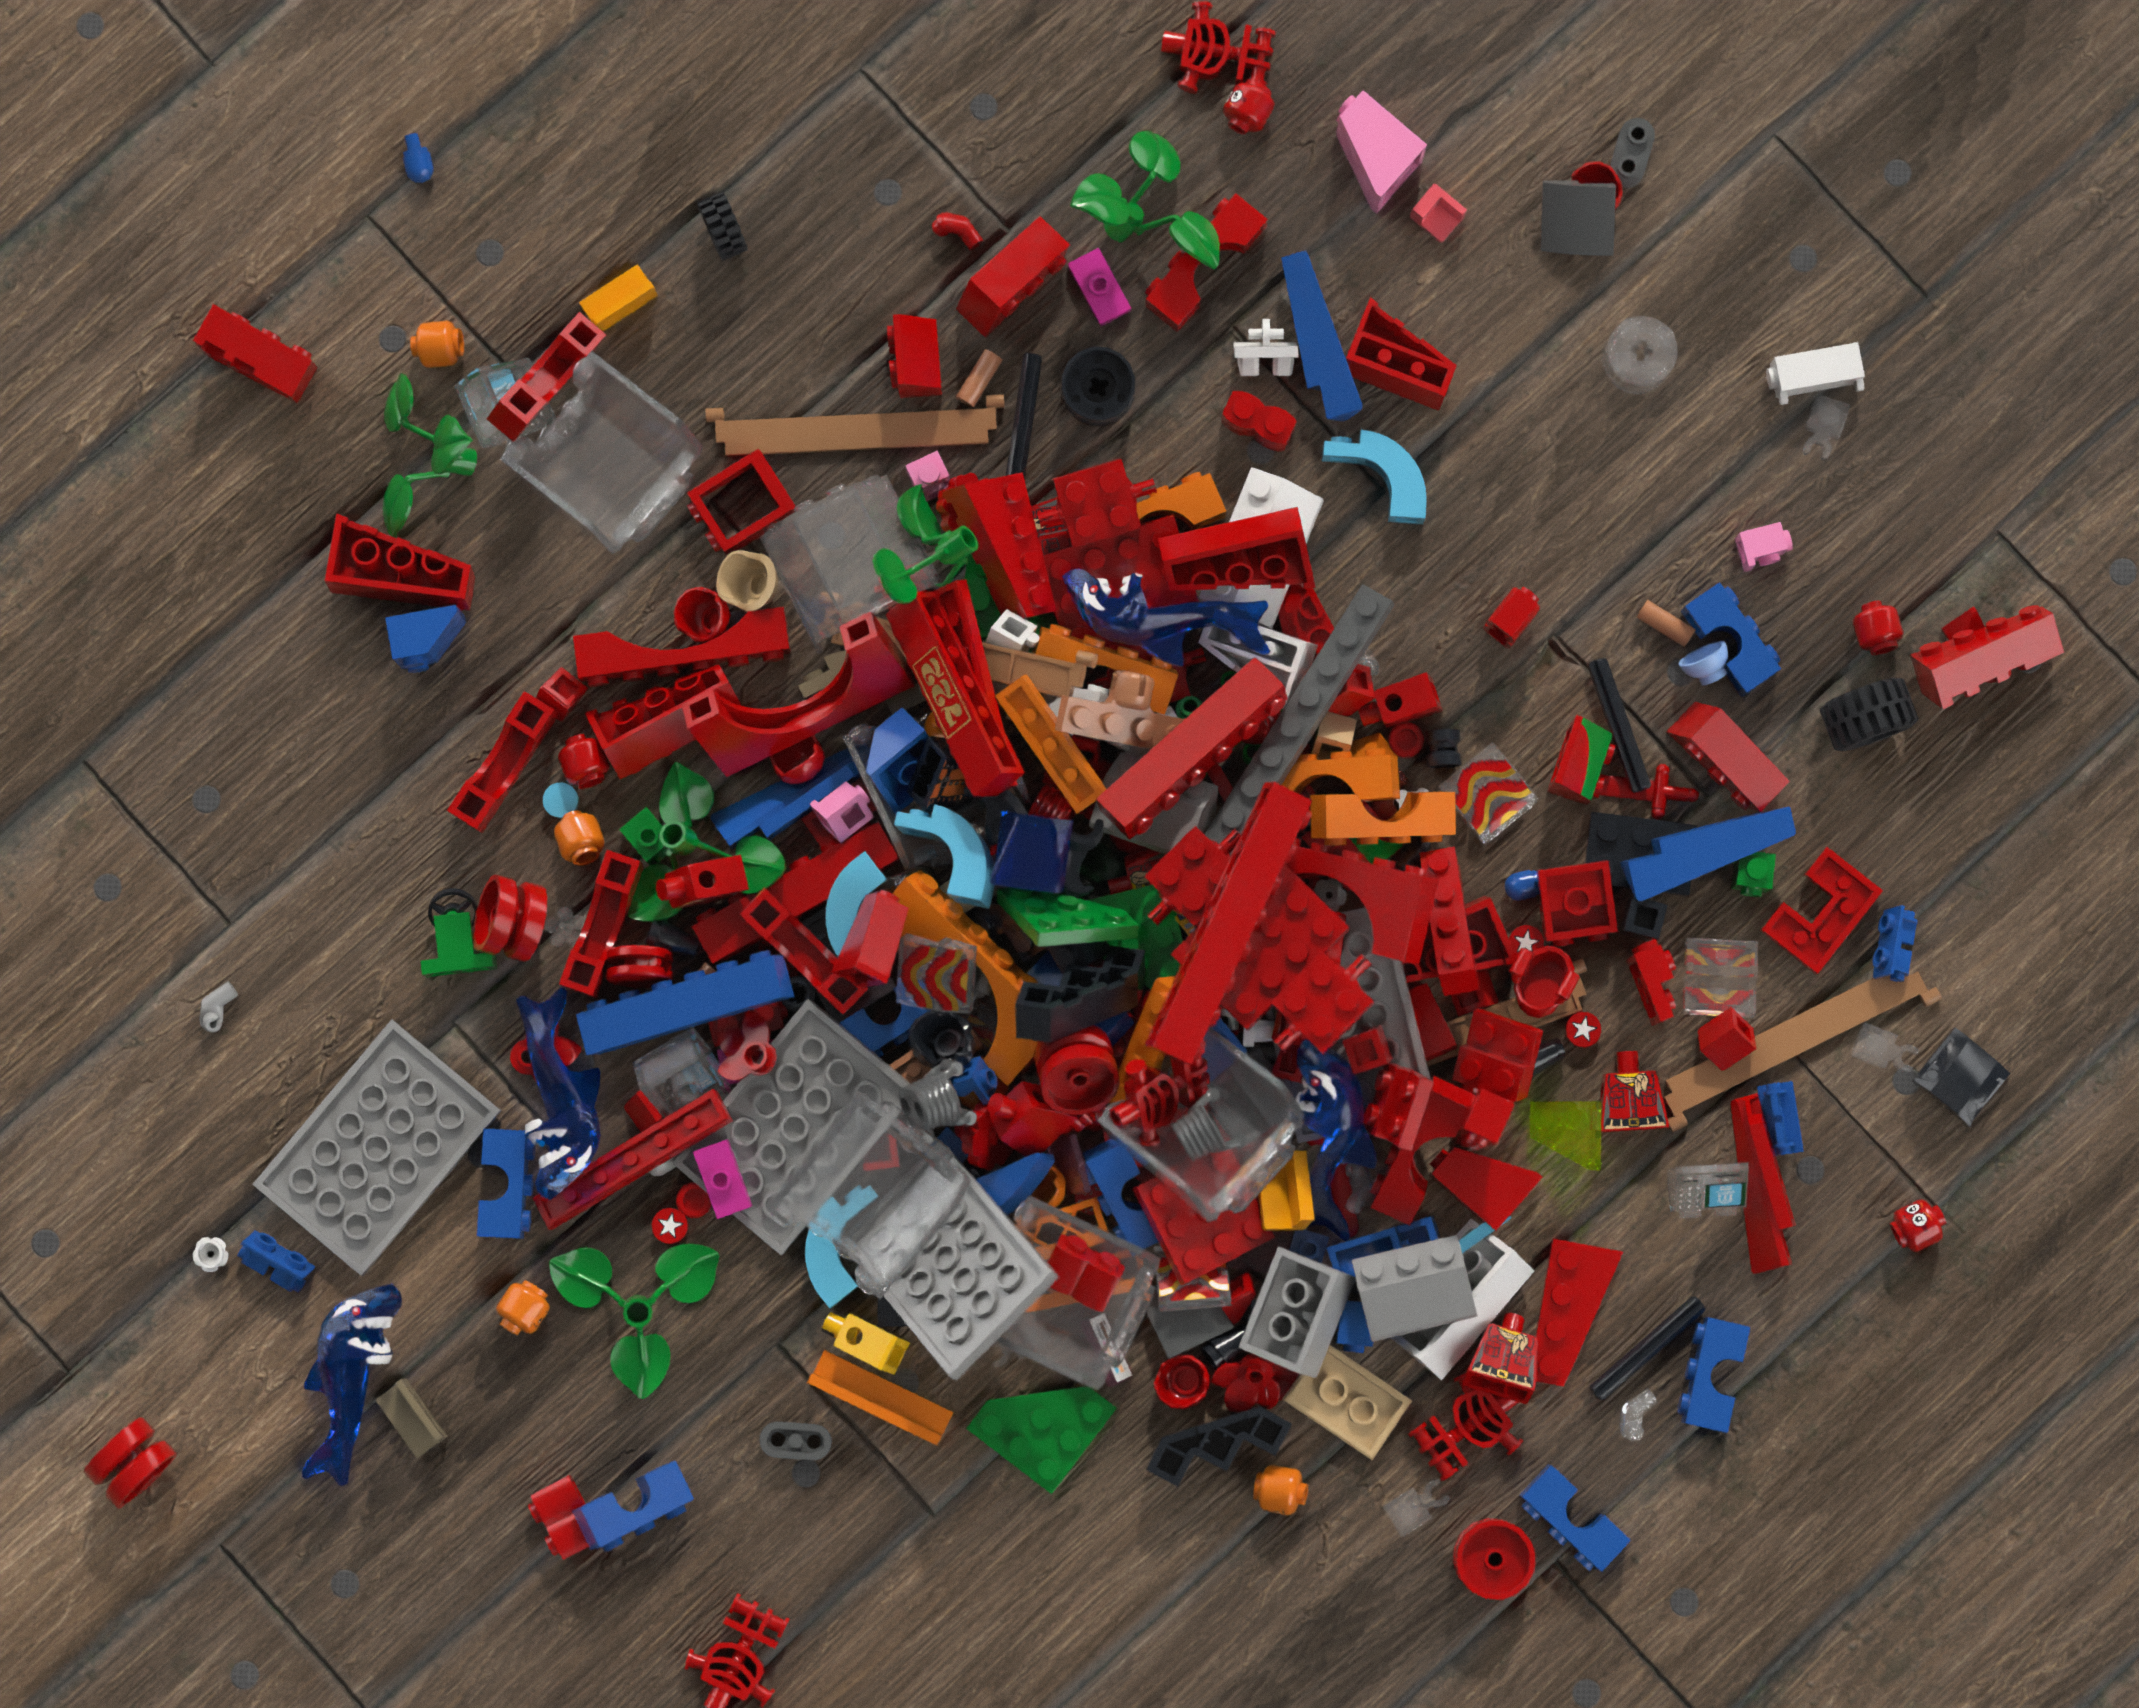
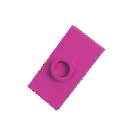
[1068,247,1131,327]
[693,1139,753,1219]

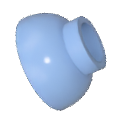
[1679,641,1728,685]

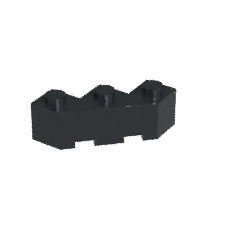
[966,896,1110,974]
[1015,946,1145,1043]
[1145,1406,1292,1487]

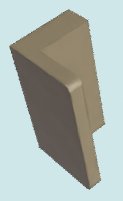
[376,1379,448,1458]

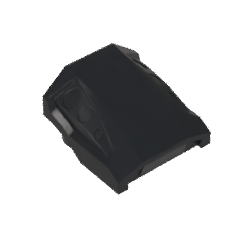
[1912,1027,2010,1127]

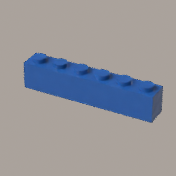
[576,950,794,1055]

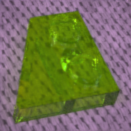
[1530,1101,1601,1171]

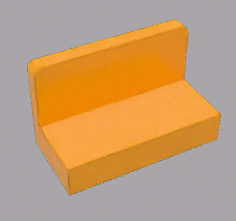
[579,264,658,331]
[1255,1151,1314,1231]

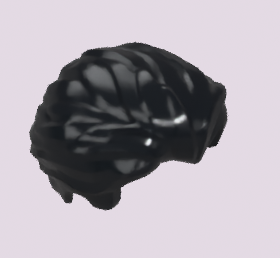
[908,1010,977,1069]

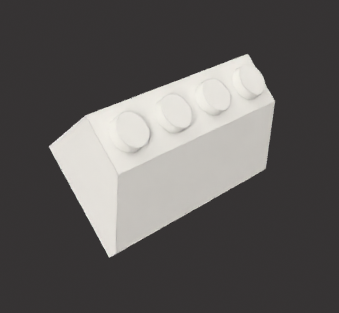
[1199,467,1324,629]
[1390,1219,1534,1380]

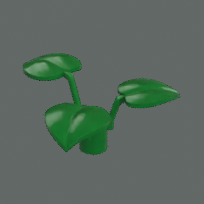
[1070,131,1220,269]
[383,373,477,538]
[873,484,988,639]
[628,762,786,923]
[549,1244,720,1399]

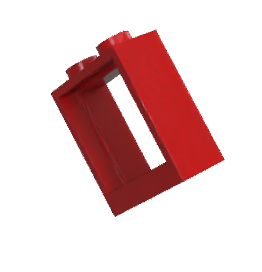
[686,448,798,557]

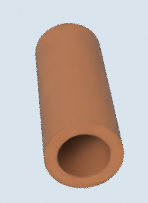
[956,349,1003,408]
[1636,600,1696,647]

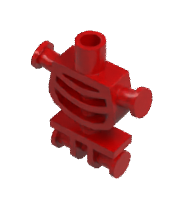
[1161,1,1276,93]
[1109,1049,1210,1146]
[1408,1372,1524,1482]
[684,1593,790,1708]

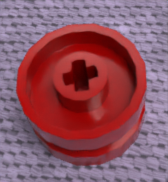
[473,874,548,962]
[1034,1025,1120,1115]
[83,1417,177,1509]
[1452,1518,1536,1600]

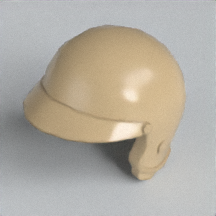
[716,550,779,612]

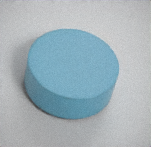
[543,782,579,819]

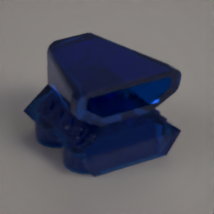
[989,811,1073,893]

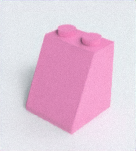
[1336,91,1427,214]

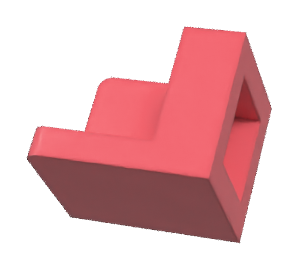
[1410,183,1467,242]

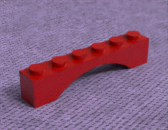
[573,606,791,687]

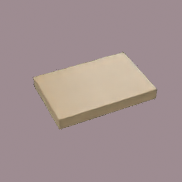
[1282,1345,1412,1460]

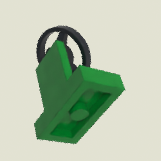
[420,888,497,978]

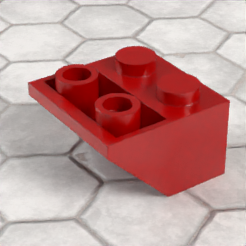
[887,314,942,398]

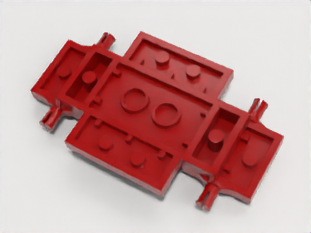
[1037,458,1206,703]
[1144,826,1374,1054]

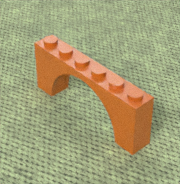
[892,870,1039,1086]

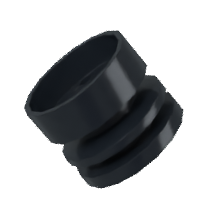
[1062,347,1135,427]

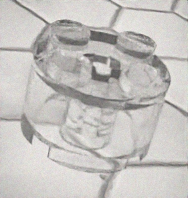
[1602,316,1678,394]

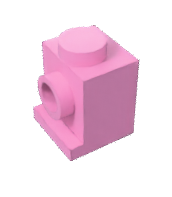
[905,451,950,502]
[1735,522,1793,572]
[810,781,874,843]

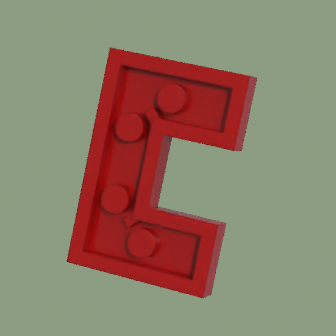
[1760,847,1883,975]

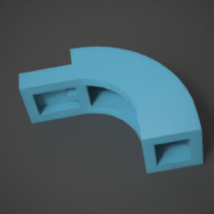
[1322,430,1426,524]
[894,805,995,909]
[826,851,887,956]
[805,1184,879,1309]

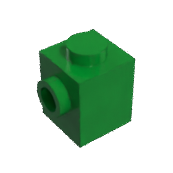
[619,807,668,865]
[1731,852,1776,897]

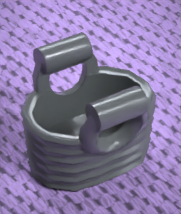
[899,1059,977,1131]
[1171,1087,1247,1162]

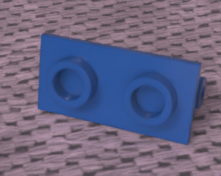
[1872,905,1918,982]
[1757,1081,1804,1156]
[237,1230,316,1293]

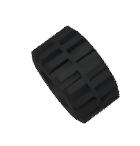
[1820,678,1919,751]

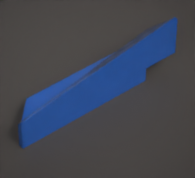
[1281,251,1362,422]
[710,741,871,849]
[1620,806,1796,901]

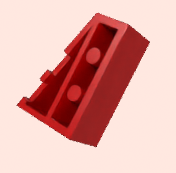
[956,216,1070,338]
[1346,297,1457,411]
[193,304,318,404]
[1666,702,1790,812]

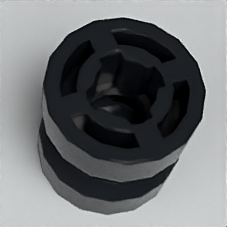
[1425,729,1462,769]

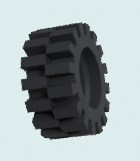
[697,192,748,261]

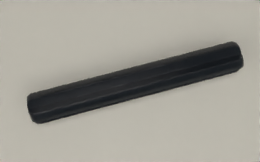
[1006,353,1042,480]
[1588,658,1651,793]
[1589,1296,1706,1400]

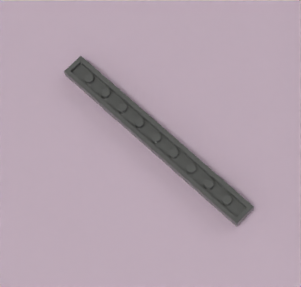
[1205,584,1395,856]

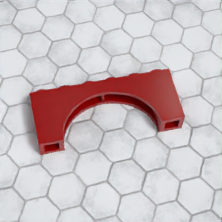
[1284,838,1439,964]

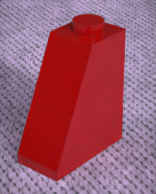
[831,890,909,988]
[1429,1147,1543,1232]

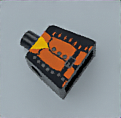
[906,736,974,813]

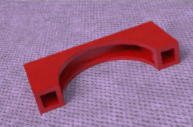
[682,611,915,777]

